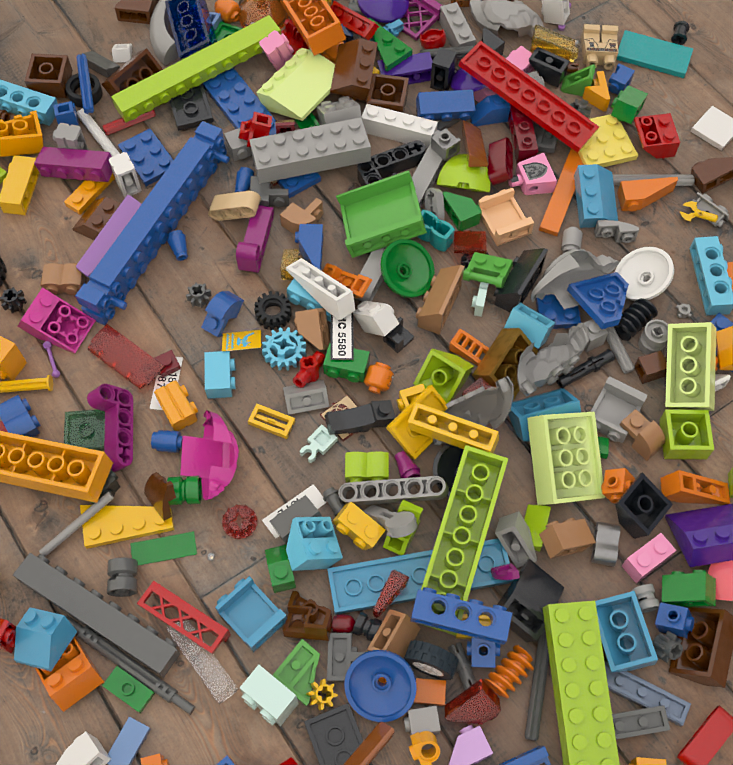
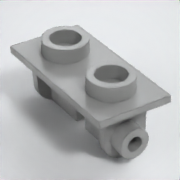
[692,192,729,227]

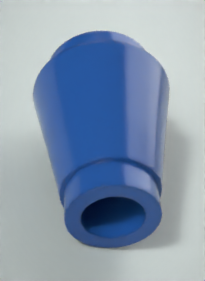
[234,167,254,193]
[167,230,188,261]

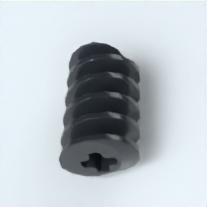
[613,298,658,341]

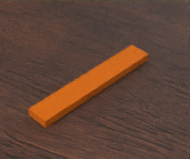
[539,148,584,236]

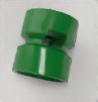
[167,476,202,505]

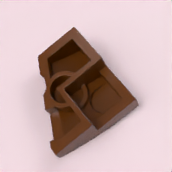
[144,472,176,521]
[283,591,332,641]

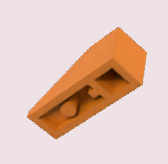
[617,177,678,212]
[660,470,730,505]

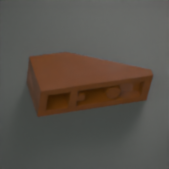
[691,157,733,194]

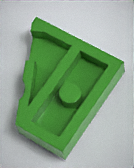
[272,639,320,706]

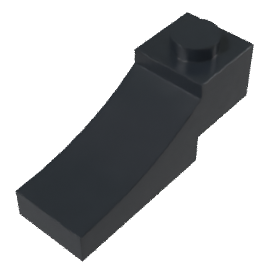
[324,400,396,435]

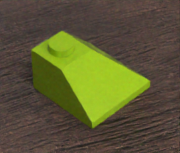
[413,348,474,403]

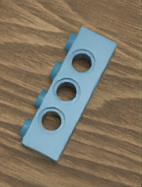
[0,80,58,126]
[689,236,733,316]

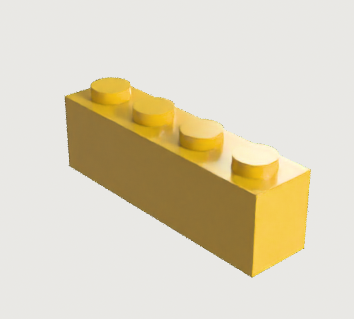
[408,402,499,454]

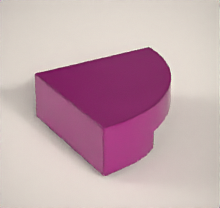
[491,563,520,580]

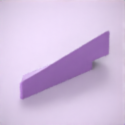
[76,195,141,277]

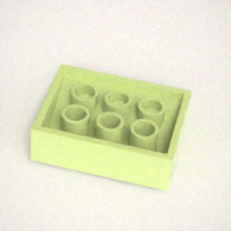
[256,48,335,121]
[527,412,605,505]

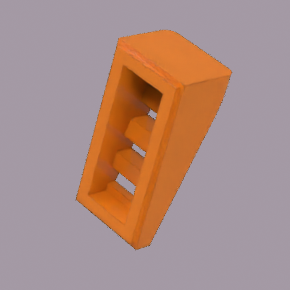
[449,329,489,366]

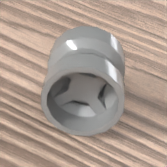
[631,584,660,613]

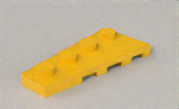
[80,505,175,549]

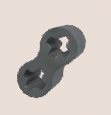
[591,522,620,567]

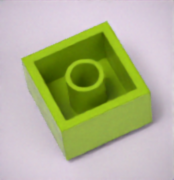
[659,410,714,460]

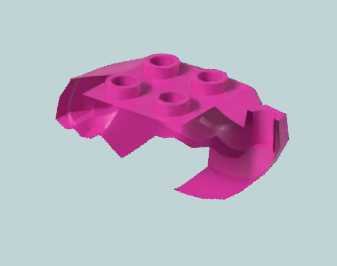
[180,410,239,500]

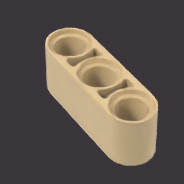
[208,191,261,221]

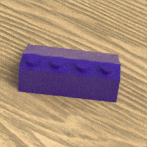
[665,504,733,567]

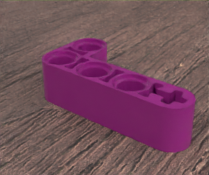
[236,205,274,273]
[87,384,133,473]

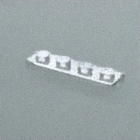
[166,614,239,705]

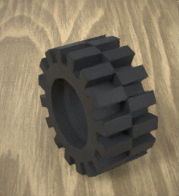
[254,291,292,330]

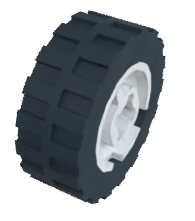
[404,640,459,680]

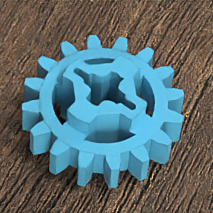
[262,327,306,371]

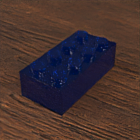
[165,0,217,60]

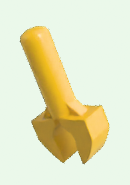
[680,201,718,222]

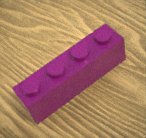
[34,147,113,182]

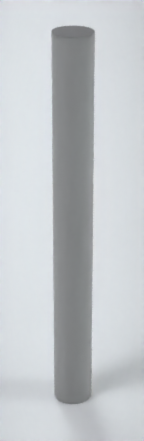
[39,491,114,557]

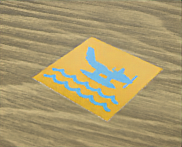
[222,330,261,351]

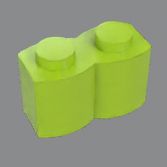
[345,452,389,483]

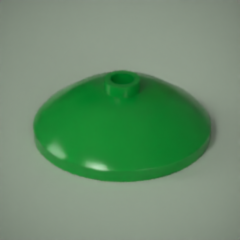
[380,239,435,298]

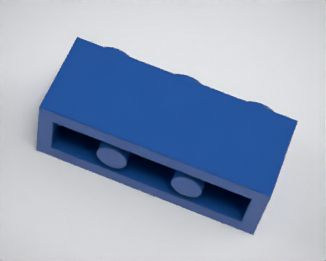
[416,90,476,121]

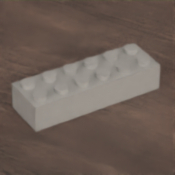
[250,117,371,184]

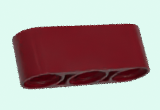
[488,137,513,185]

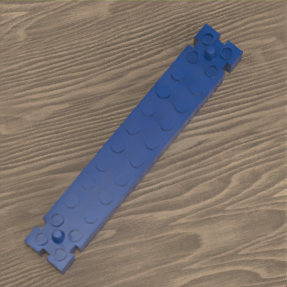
[75,121,229,325]

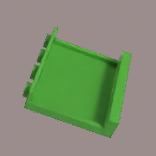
[336,170,427,258]

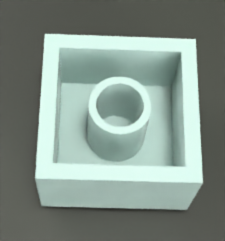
[240,665,299,727]

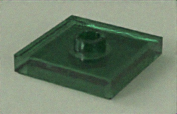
[64,409,105,451]

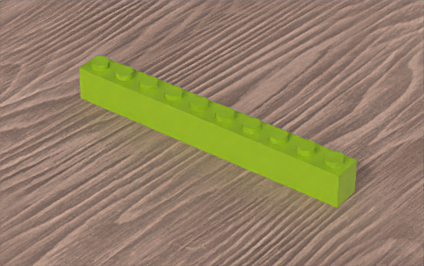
[111,15,281,123]

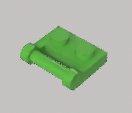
[463,252,513,289]

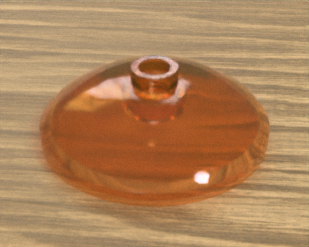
[238,0,289,29]

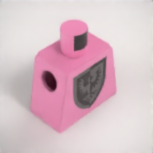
[508,153,557,195]

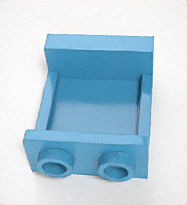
[215,576,287,653]

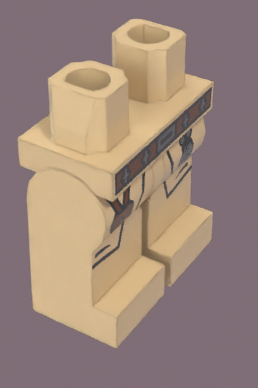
[581,24,618,70]

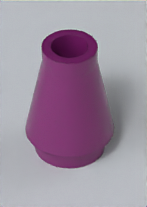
[394,451,421,478]

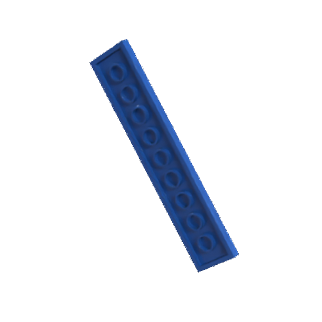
[202,67,321,198]

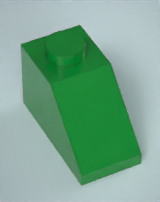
[443,192,482,232]
[265,545,296,593]

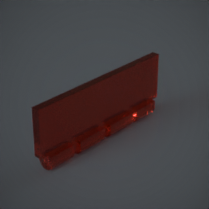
[88,324,165,389]

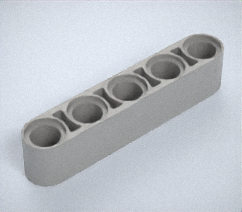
[338,476,449,506]

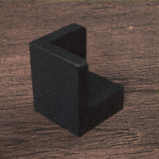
[383,317,414,353]

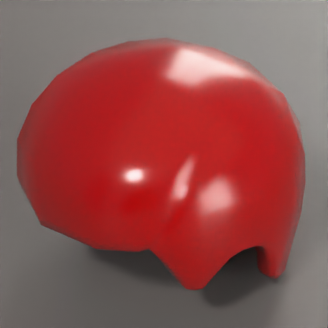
[420,29,446,49]

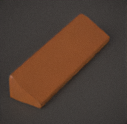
[462,120,488,167]
[344,722,395,765]

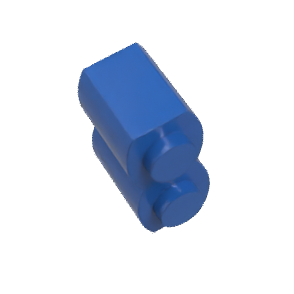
[0,395,41,437]

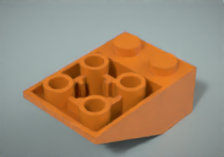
[35,636,104,712]

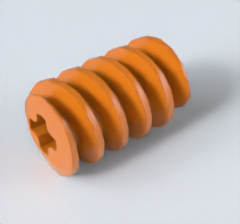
[484,645,534,699]

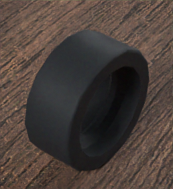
[66,73,102,108]

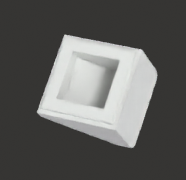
[112,44,132,63]
[715,374,731,392]

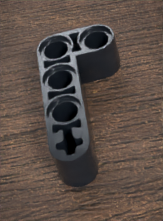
[357,141,426,186]

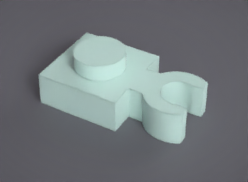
[471,282,488,317]
[300,425,338,463]

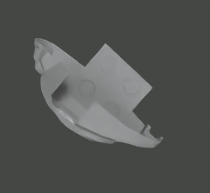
[469,0,545,40]
[531,249,620,309]
[517,323,589,397]
[433,376,514,445]

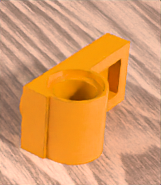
[409,731,440,765]

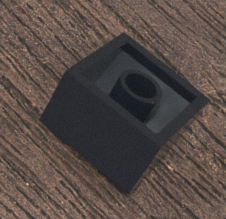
[615,472,673,539]

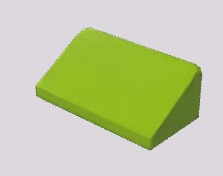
[524,504,551,552]

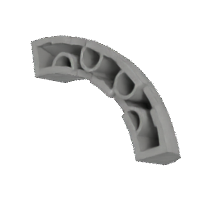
[149,0,187,66]

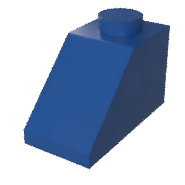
[470,94,510,127]

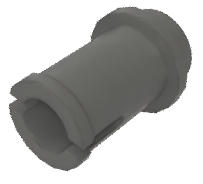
[323,487,344,517]

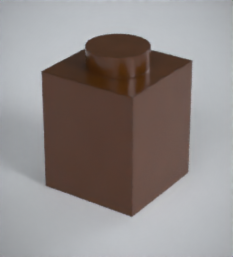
[634,350,667,384]

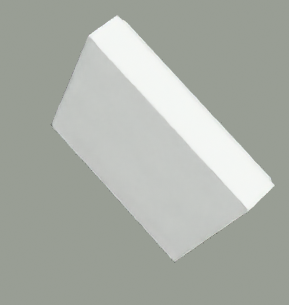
[690,106,733,151]

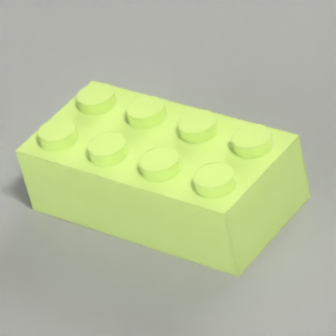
[665,322,716,411]

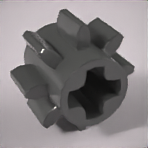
[570,99,592,118]
[186,282,212,308]
[653,631,683,663]

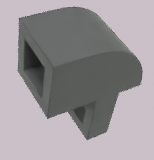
[250,176,290,207]

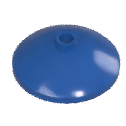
[344,650,417,722]

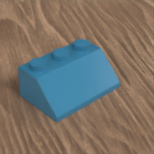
[574,164,618,228]
[508,388,581,441]
[595,591,658,673]

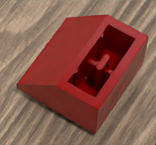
[634,113,681,159]

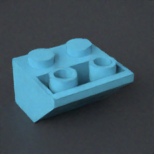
[286,517,343,571]

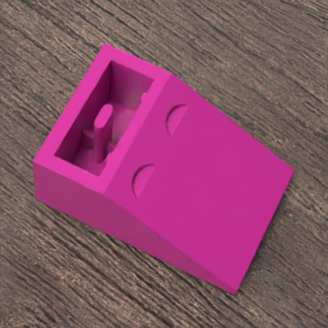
[17,287,96,354]

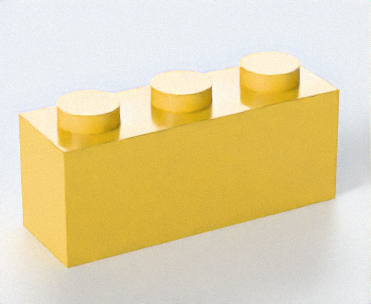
[0,155,40,215]

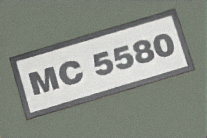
[331,312,354,360]

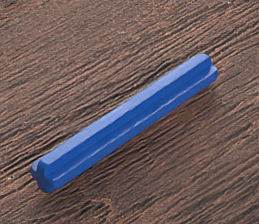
[76,54,94,114]

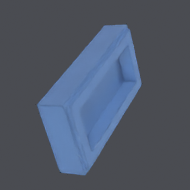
[107,717,151,765]

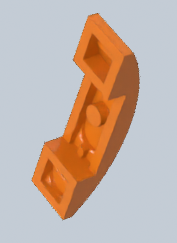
[322,263,372,299]

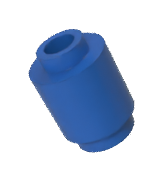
[151,430,183,453]

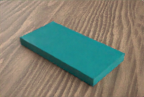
[616,30,693,78]

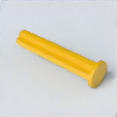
[0,375,53,393]

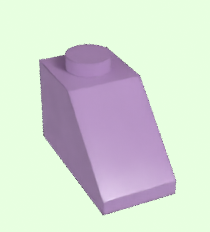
[448,725,493,765]

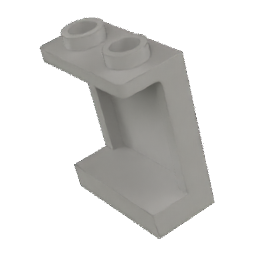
[590,376,648,443]

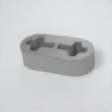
[424,188,445,220]

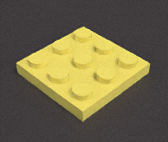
[578,114,638,167]

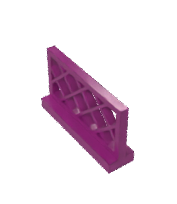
[391,0,443,41]

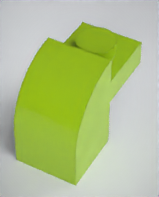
[383,500,423,555]

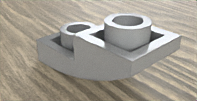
[594,220,639,243]

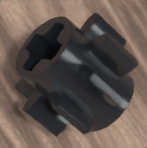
[0,287,27,314]

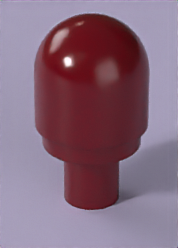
[331,614,355,633]

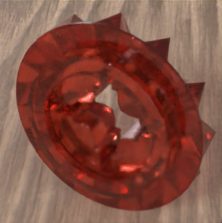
[222,504,257,539]

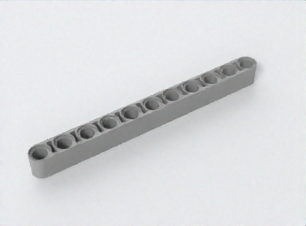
[354,143,446,302]

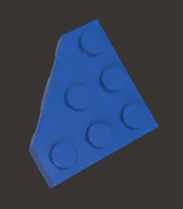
[567,272,629,329]

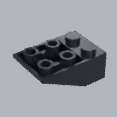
[497,559,564,642]

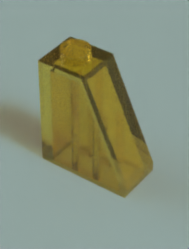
[530,25,578,62]

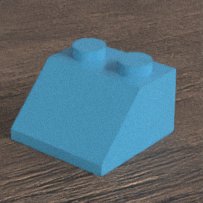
[14,607,77,671]

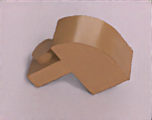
[280,198,323,234]
[619,409,665,461]

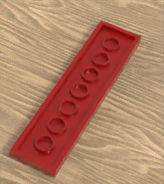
[458,40,599,153]

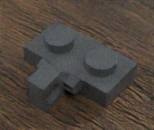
[327,633,366,682]

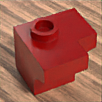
[238,112,272,147]

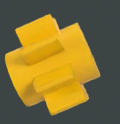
[306,679,338,710]

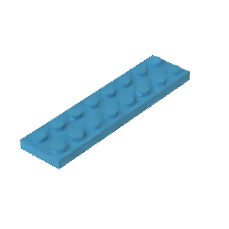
[327,538,514,615]

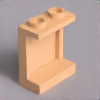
[478,188,534,246]

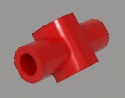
[293,351,325,388]

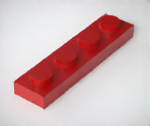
[330,1,379,41]

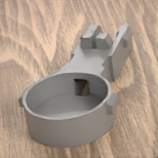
[363,505,417,538]

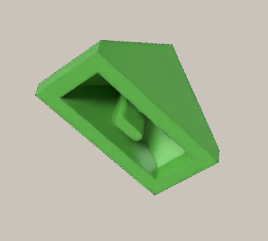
[561,64,596,96]

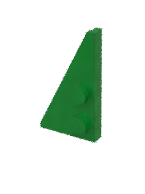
[369,18,413,72]

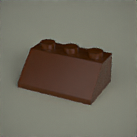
[330,38,378,101]
[101,48,163,96]
[669,607,733,688]

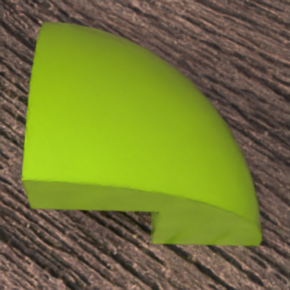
[437,154,490,193]

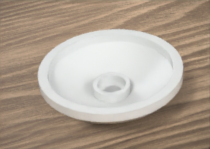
[615,247,674,301]

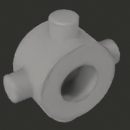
[675,304,692,318]

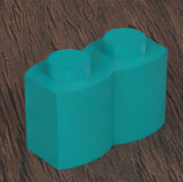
[417,210,455,252]

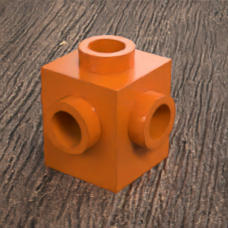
[601,468,635,504]

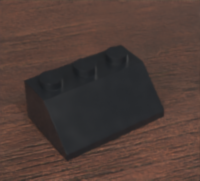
[493,248,548,313]

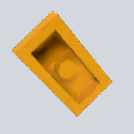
[582,71,610,112]

